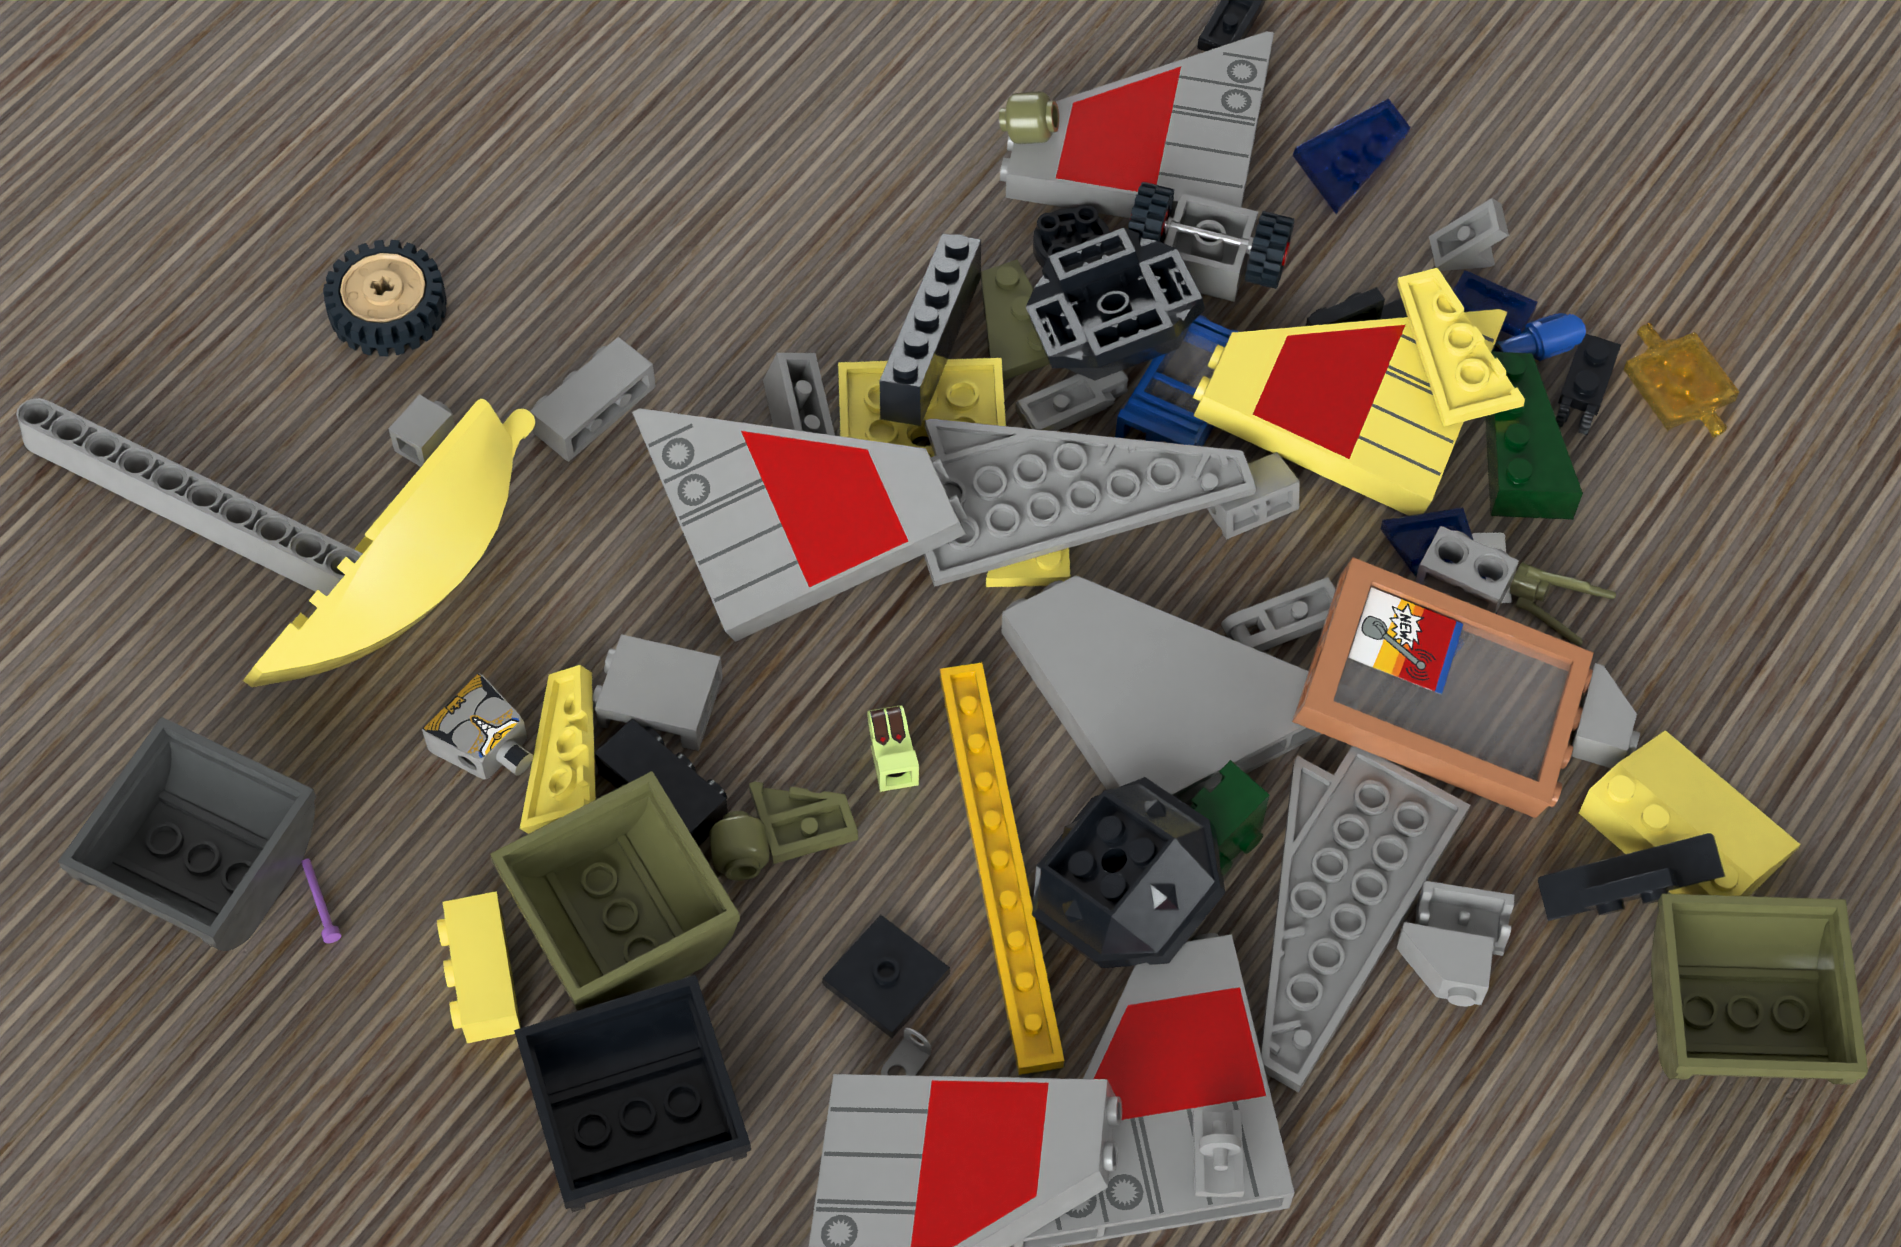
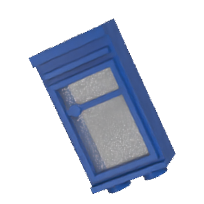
[1115,315,1240,446]

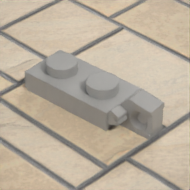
[1016,370,1128,431]

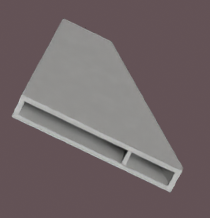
[1001,575,1360,805]

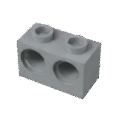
[1415,526,1519,614]

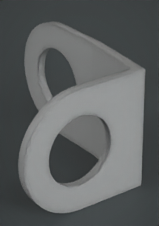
[881,1028,931,1076]

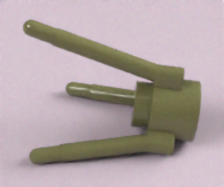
[1509,562,1616,646]

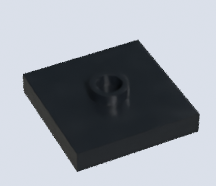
[822,915,950,1038]

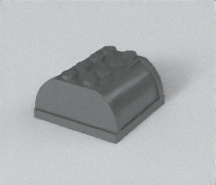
[58,717,316,951]

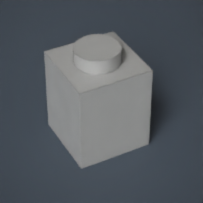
[388,394,455,467]

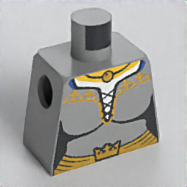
[422,673,533,779]

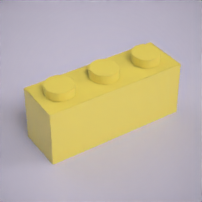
[437,891,521,1043]

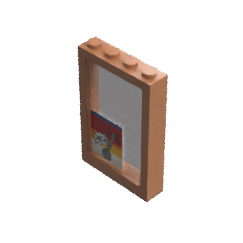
[1292,557,1594,818]

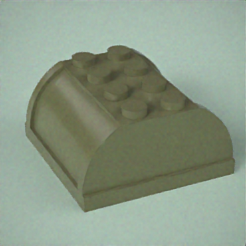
[490,771,740,1011]
[1651,894,1868,1085]

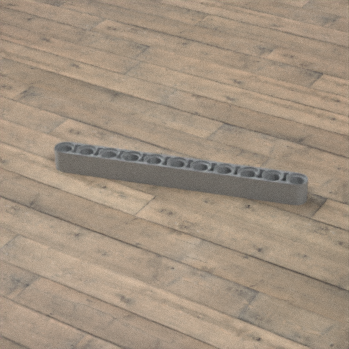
[16,398,363,596]

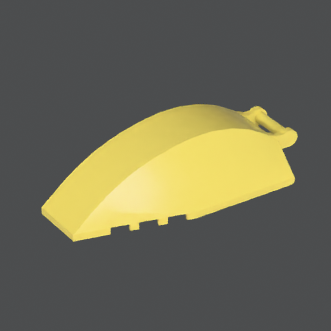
[243,399,535,687]

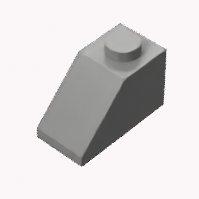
[1571,663,1640,768]
[1397,922,1494,1007]

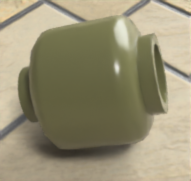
[999,91,1059,144]
[709,811,770,881]

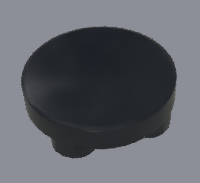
[1033,205,1111,267]

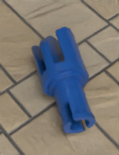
[1492,313,1586,361]

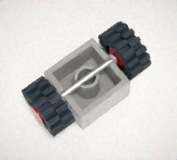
[1128,182,1295,302]

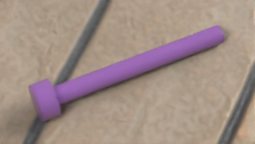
[301,859,341,943]

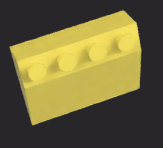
[1579,730,1801,896]

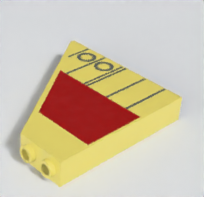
[1193,309,1507,520]

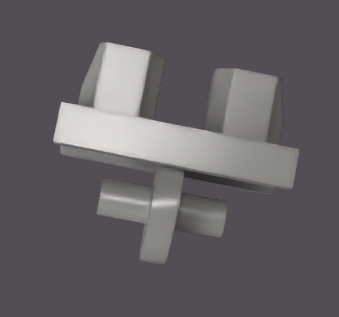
[1193,1109,1244,1197]

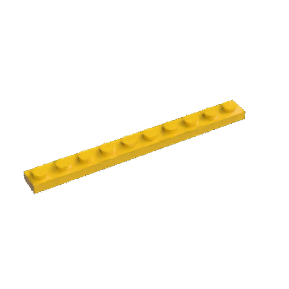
[940,662,1065,1075]

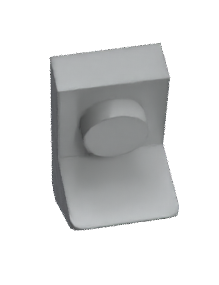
[1429,198,1509,271]

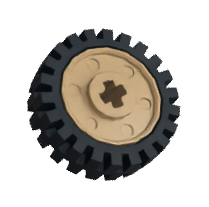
[323,240,447,356]

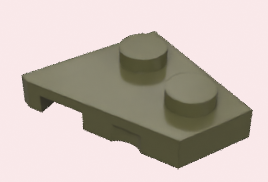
[749,782,858,864]

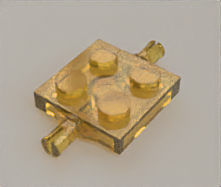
[1623,323,1739,437]

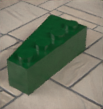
[1485,352,1583,520]
[1190,760,1269,876]

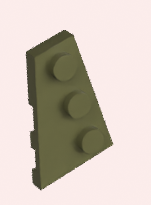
[981,259,1050,380]

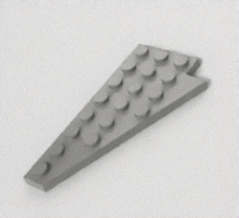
[1260,746,1471,1093]

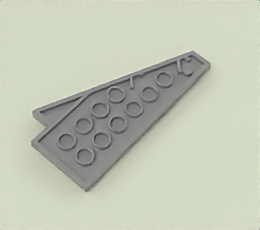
[923,419,1257,587]

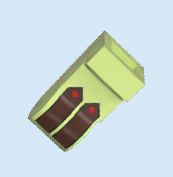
[867,705,919,792]

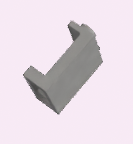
[592,634,723,751]

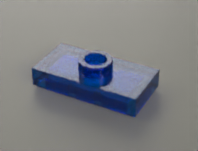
[1453,270,1538,336]

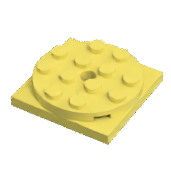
[838,358,1006,457]

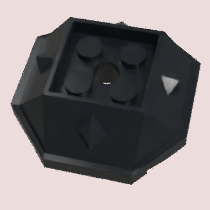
[1026,228,1206,381]
[1032,777,1226,968]

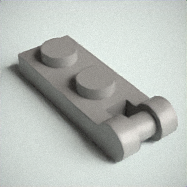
[1221,577,1336,652]

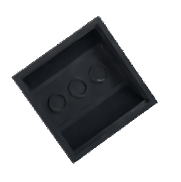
[514,975,751,1213]

